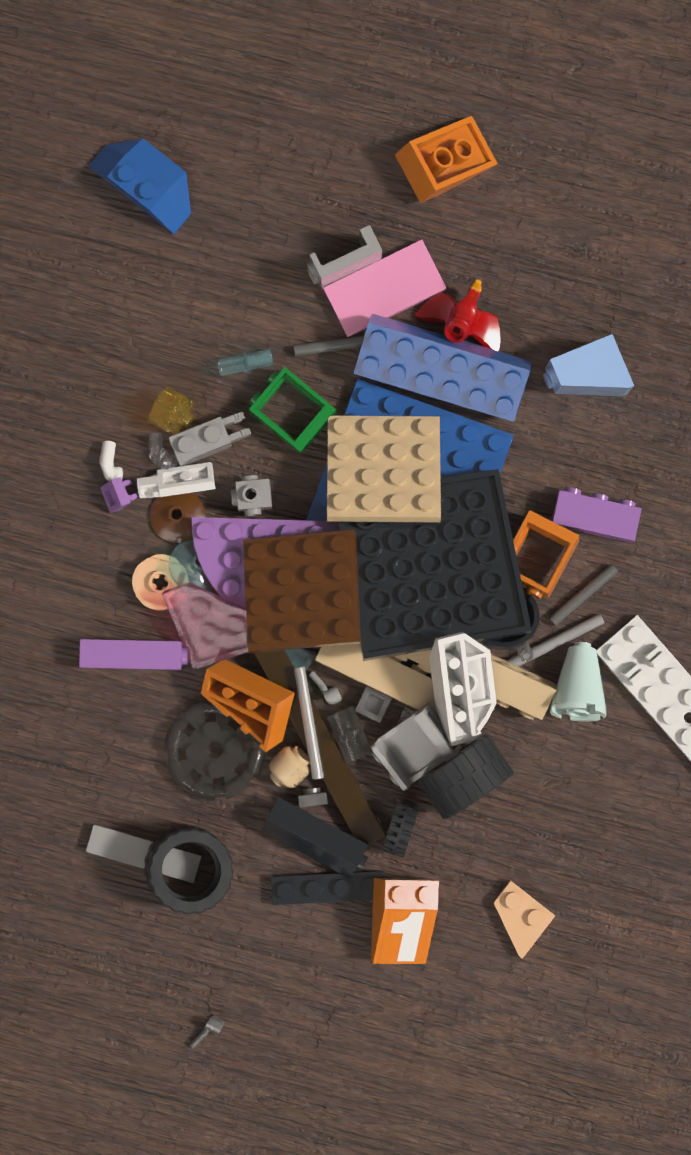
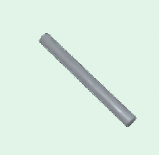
[507,614,604,667]
[294,666,323,779]

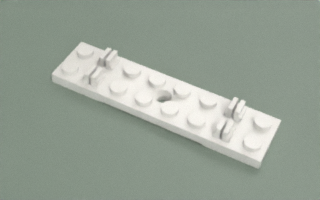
[596,615,691,762]

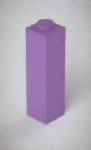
[79,639,188,671]

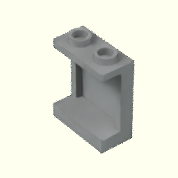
[307,225,382,290]
[371,703,462,791]

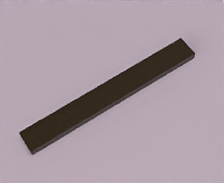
[254,650,386,846]

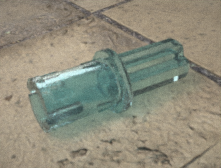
[217,348,273,376]

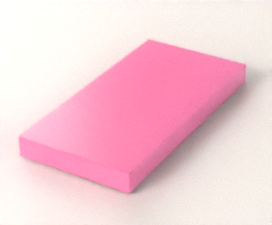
[323,240,447,338]

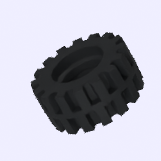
[382,803,419,857]

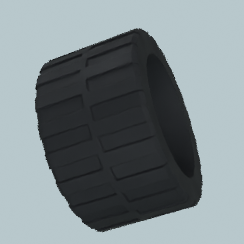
[418,734,514,820]
[144,825,234,915]

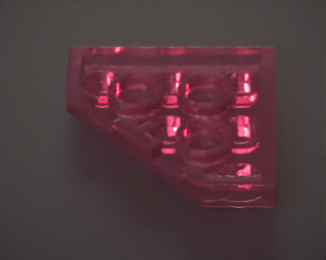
[162,582,248,669]

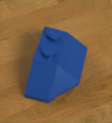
[88,138,191,235]

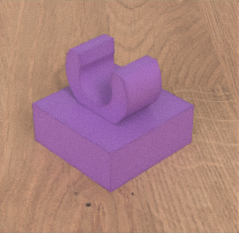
[101,477,137,513]

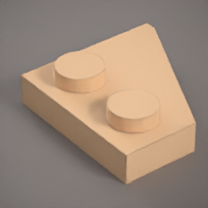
[493,880,555,959]

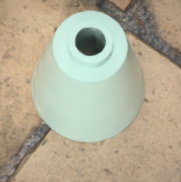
[550,642,607,722]

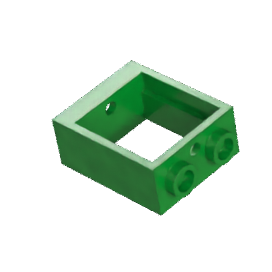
[249,367,336,455]

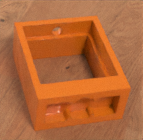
[513,510,579,599]

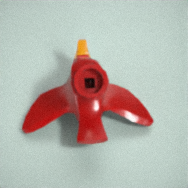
[415,279,500,351]

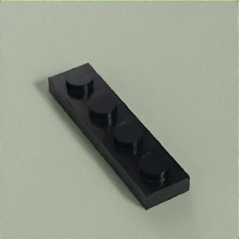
[271,871,384,905]

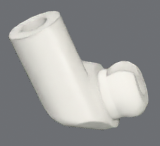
[99,441,123,481]

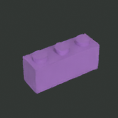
[551,487,642,543]

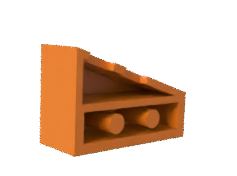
[201,659,295,752]

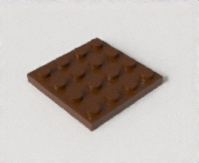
[243,530,361,653]

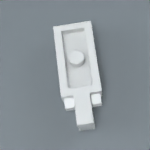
[137,462,215,498]

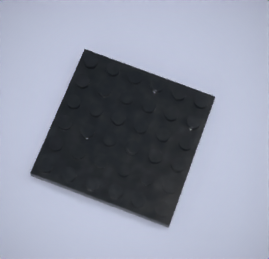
[337,469,532,661]

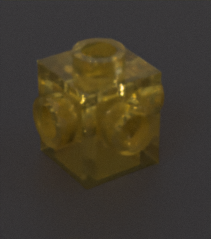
[147,386,195,435]

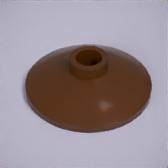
[150,492,205,543]

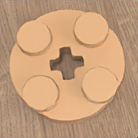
[132,554,189,611]

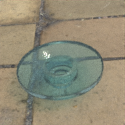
[169,539,214,594]

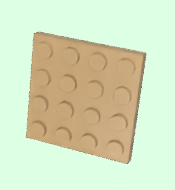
[327,416,441,522]

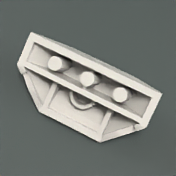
[429,632,496,746]

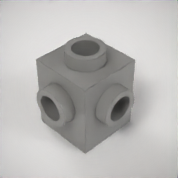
[231,475,272,516]

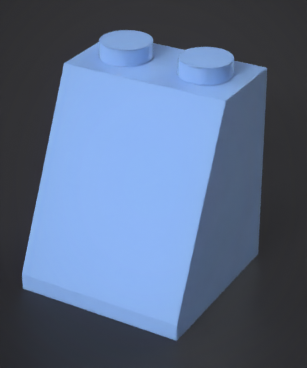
[543,334,634,396]

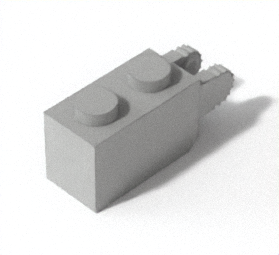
[169,412,251,466]

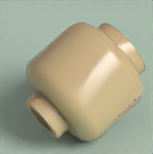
[269,746,310,788]

